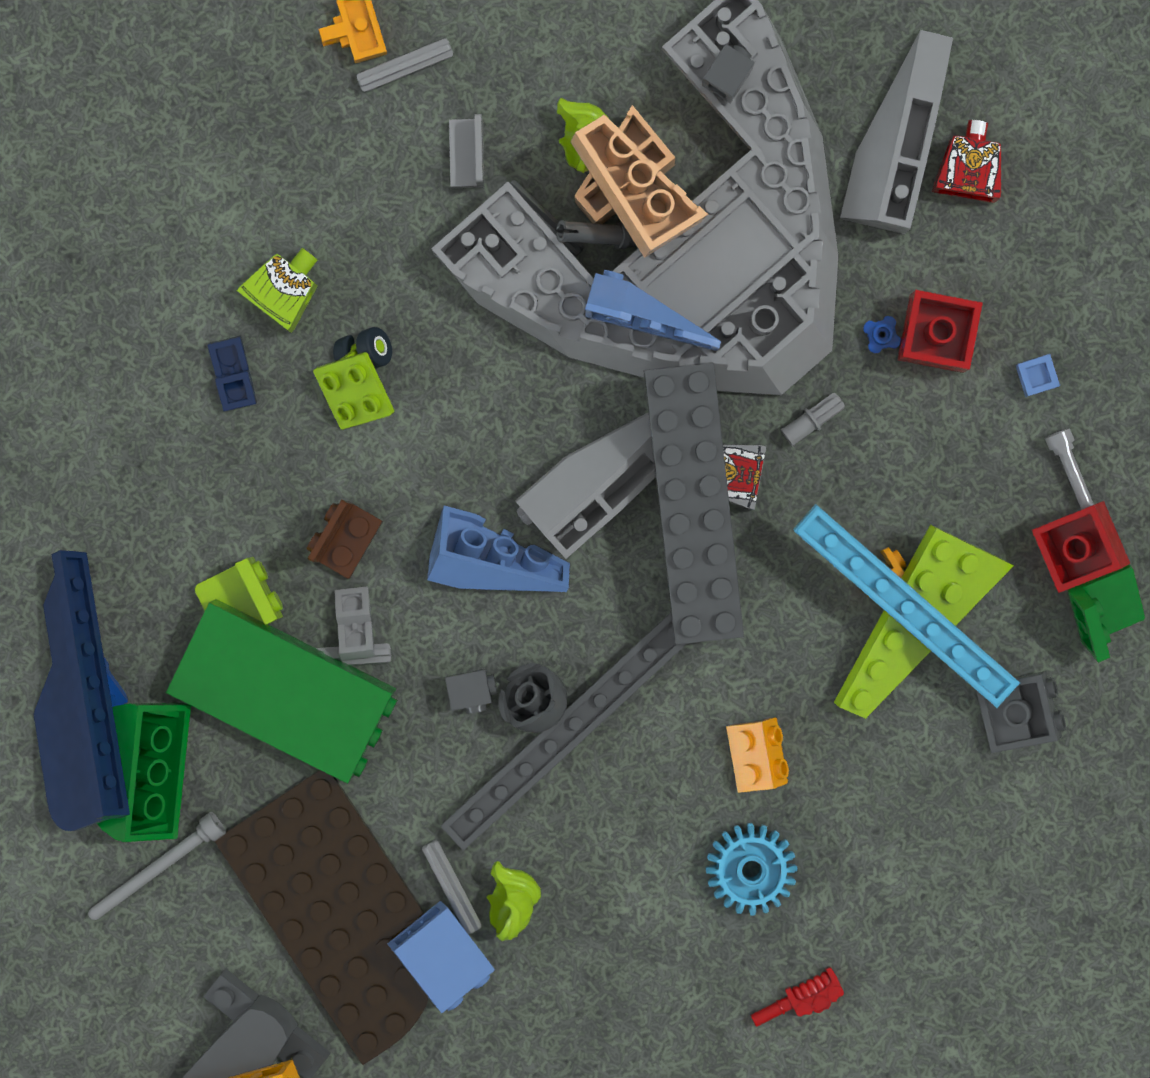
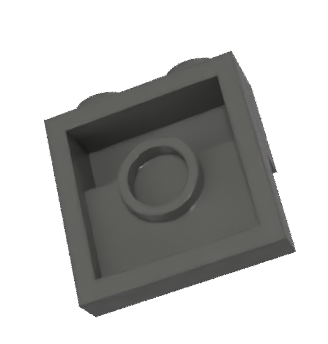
[976,671,1066,753]

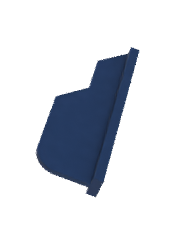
[33,550,130,831]

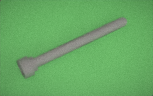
[1044,428,1094,510]
[88,812,226,920]

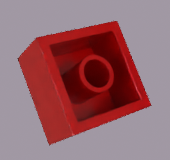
[897,290,983,373]
[1032,501,1131,593]

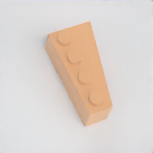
[571,115,708,258]

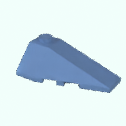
[585,270,721,351]
[427,506,570,592]

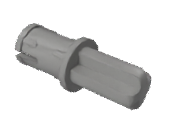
[780,393,845,447]

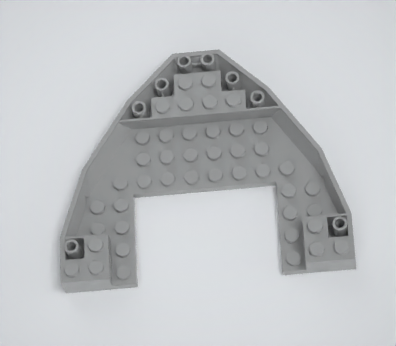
[431,0,838,395]

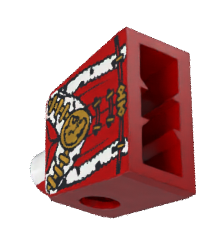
[932,120,1001,203]

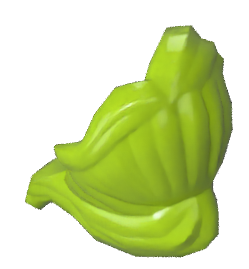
[557,98,609,173]
[486,861,541,942]

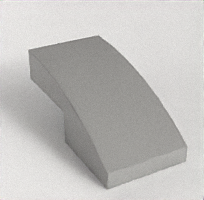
[335,586,375,661]

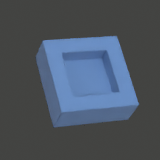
[1015,354,1060,397]

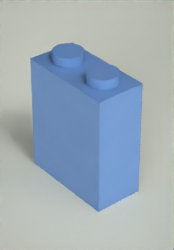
[387,901,495,1013]

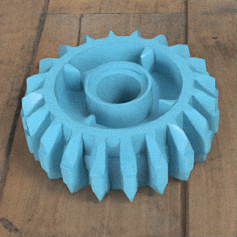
[705,823,797,915]

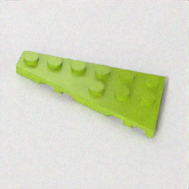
[834,524,1014,719]

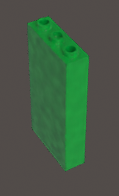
[166,599,398,784]

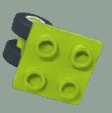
[313,327,394,430]

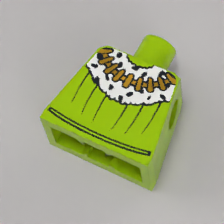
[237,248,318,333]

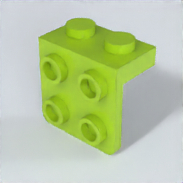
[195,557,283,625]

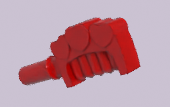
[750,966,844,1027]

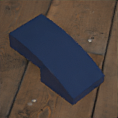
[207,335,257,411]

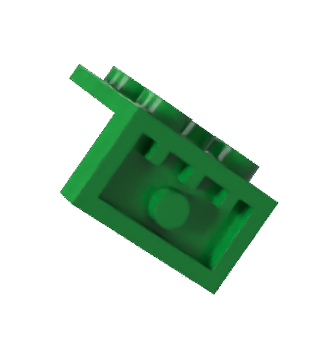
[1067,565,1145,663]

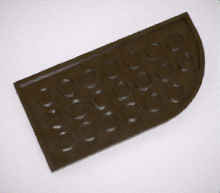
[214,770,429,1065]

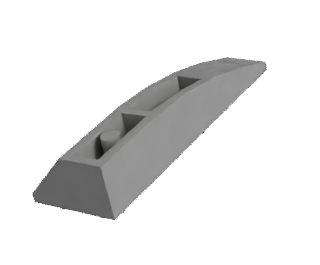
[840,30,953,234]
[515,412,655,559]

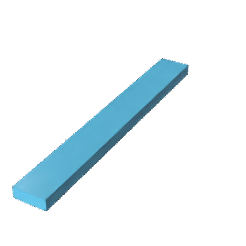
[793,504,1020,708]

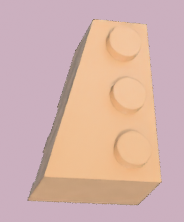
[575,105,675,224]

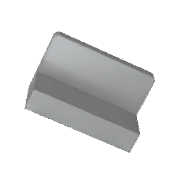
[449,114,484,188]

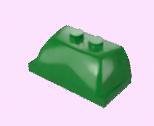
[97,703,191,842]

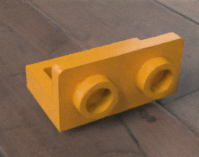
[726,717,789,793]

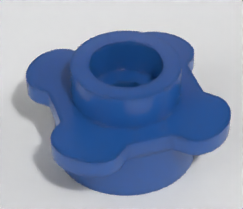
[863,316,901,353]

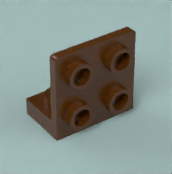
[307,500,383,579]

